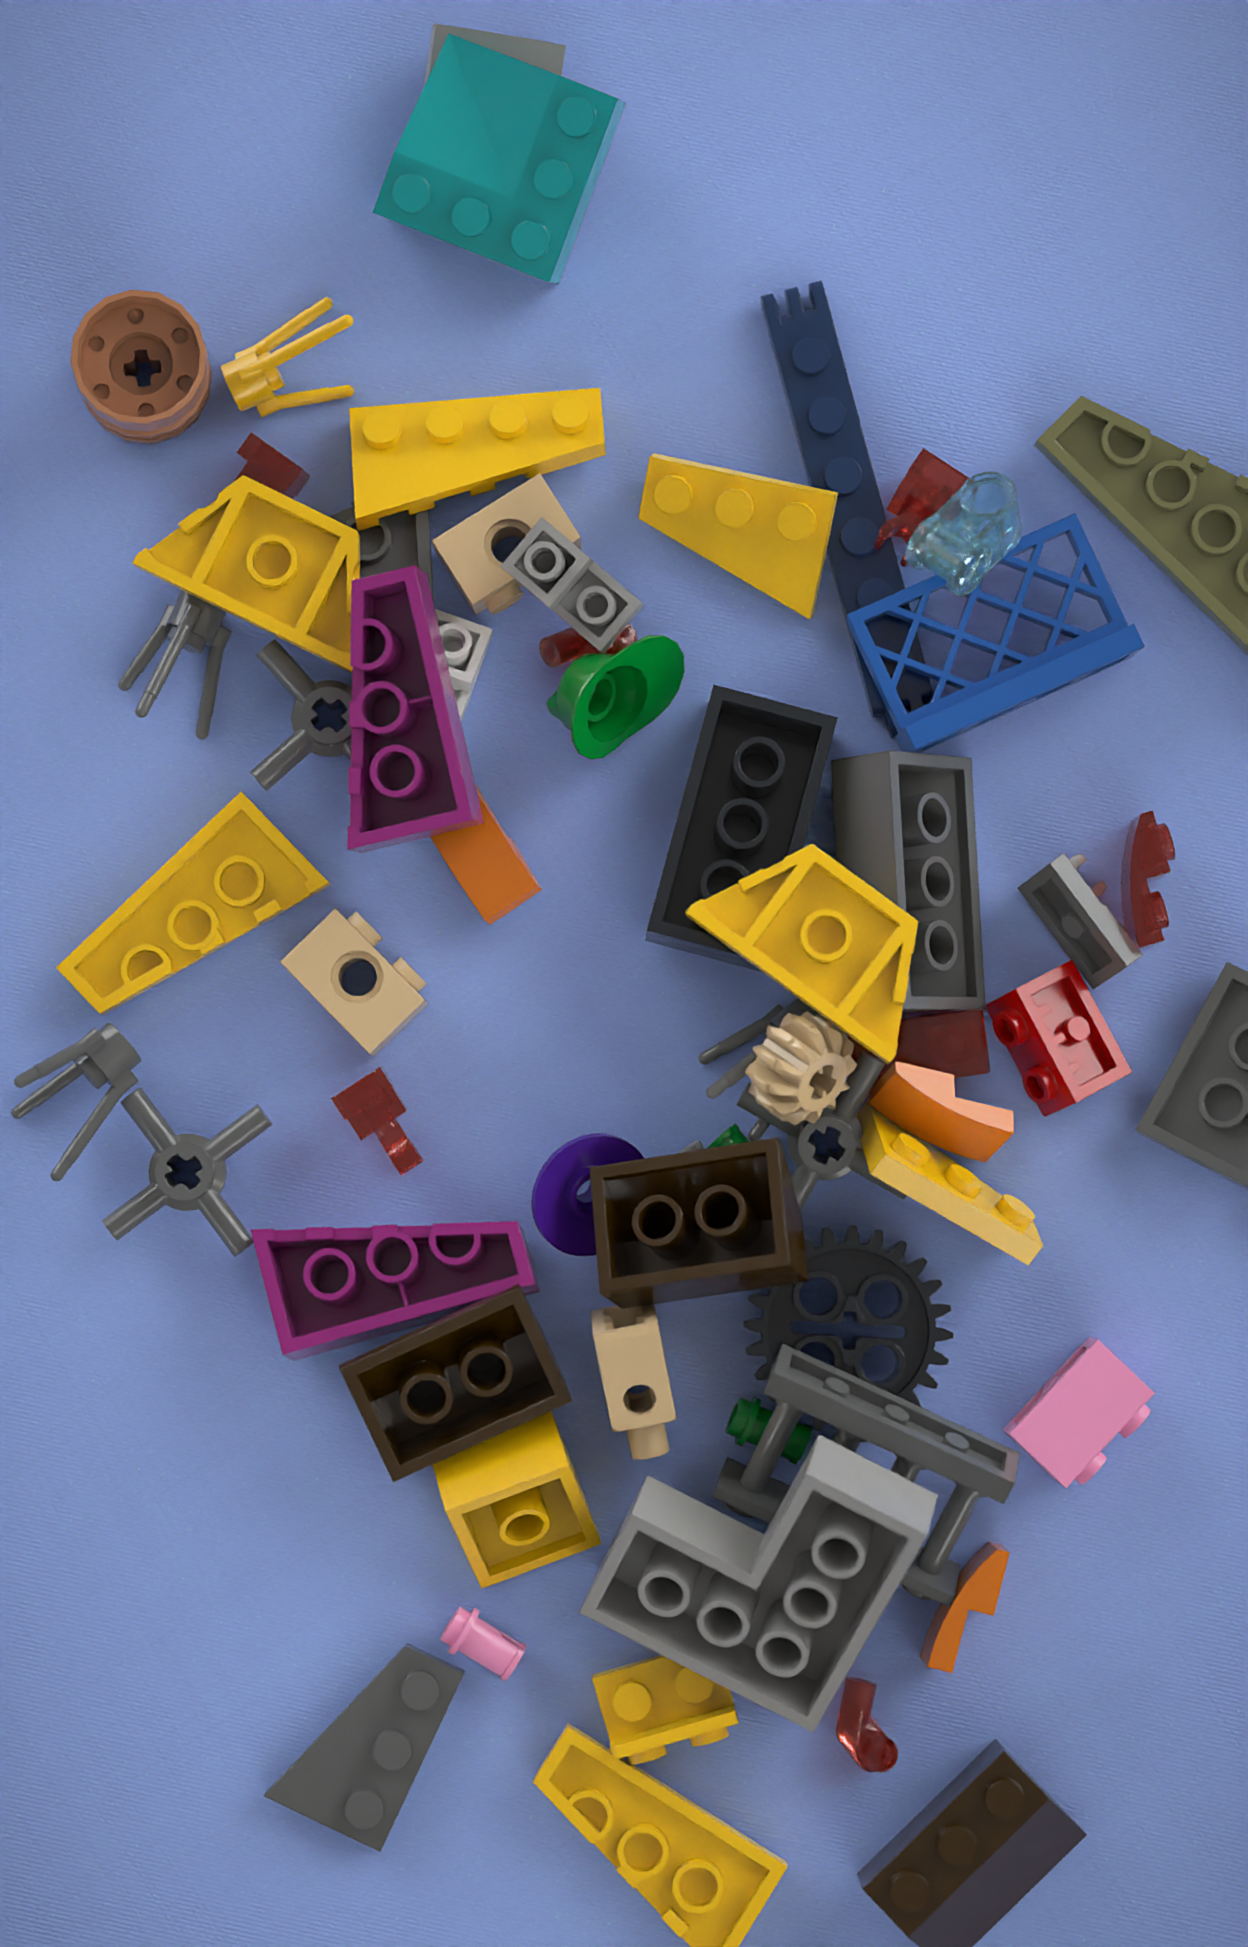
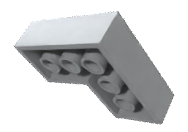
[579,1435,938,1732]

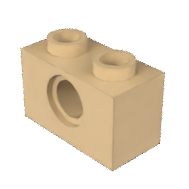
[432,473,582,616]
[280,908,428,1057]

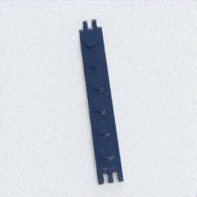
[760,281,933,739]

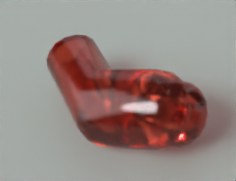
[539,624,637,668]

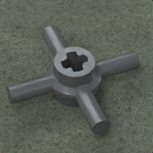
[250,639,352,791]
[736,1052,907,1211]
[102,1088,273,1257]

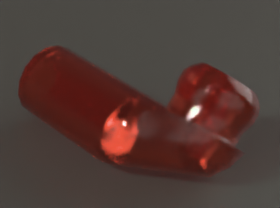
[836,1677,898,1773]

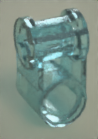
[905,471,1022,597]

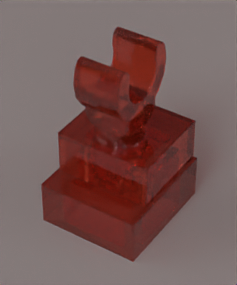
[235,432,311,499]
[874,448,976,567]
[331,1066,424,1176]

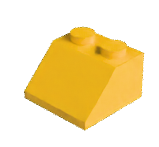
[432,1411,602,1589]

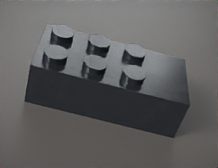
[645,684,838,972]

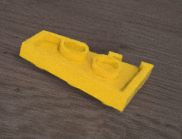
[638,453,838,620]
[856,1099,1043,1266]

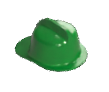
[546,635,685,760]

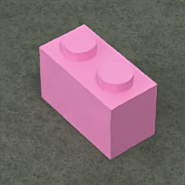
[1002,1337,1155,1488]

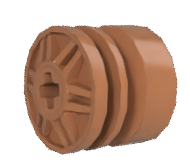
[71,290,212,444]

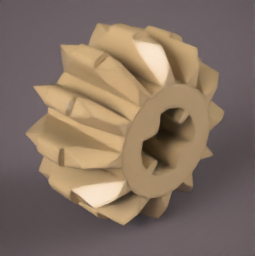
[745,1011,857,1125]

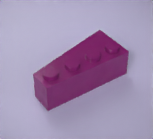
[347,565,484,853]
[250,1221,540,1361]

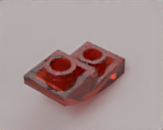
[1121,811,1175,950]
[847,1008,991,1088]

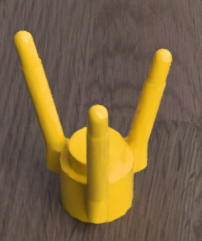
[221,297,354,417]

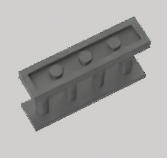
[712,1344,1020,1606]

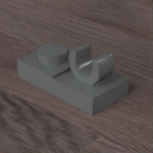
[1017,853,1143,990]

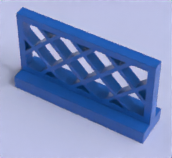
[845,513,1145,753]

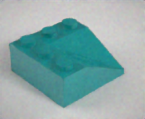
[373,33,626,284]

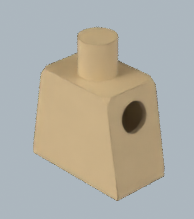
[590,1304,677,1460]

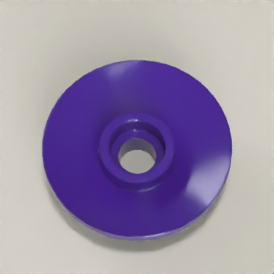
[531,1133,645,1257]

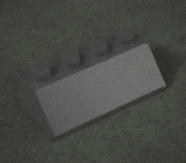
[831,750,986,1014]

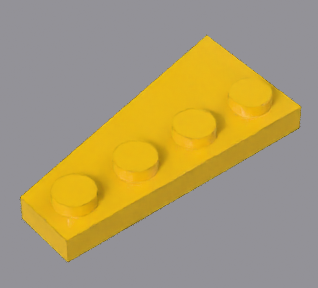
[349,388,606,531]
[56,792,331,1015]
[533,1723,788,1947]

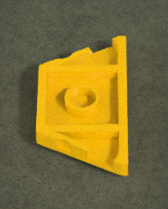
[133,475,360,673]
[686,844,918,1064]

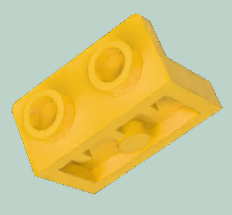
[592,1655,739,1765]

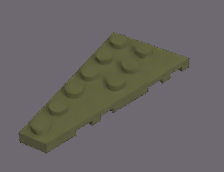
[1034,396,1248,655]

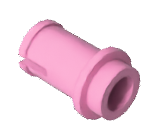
[440,1606,527,1681]

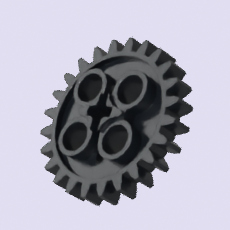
[743,1225,953,1431]

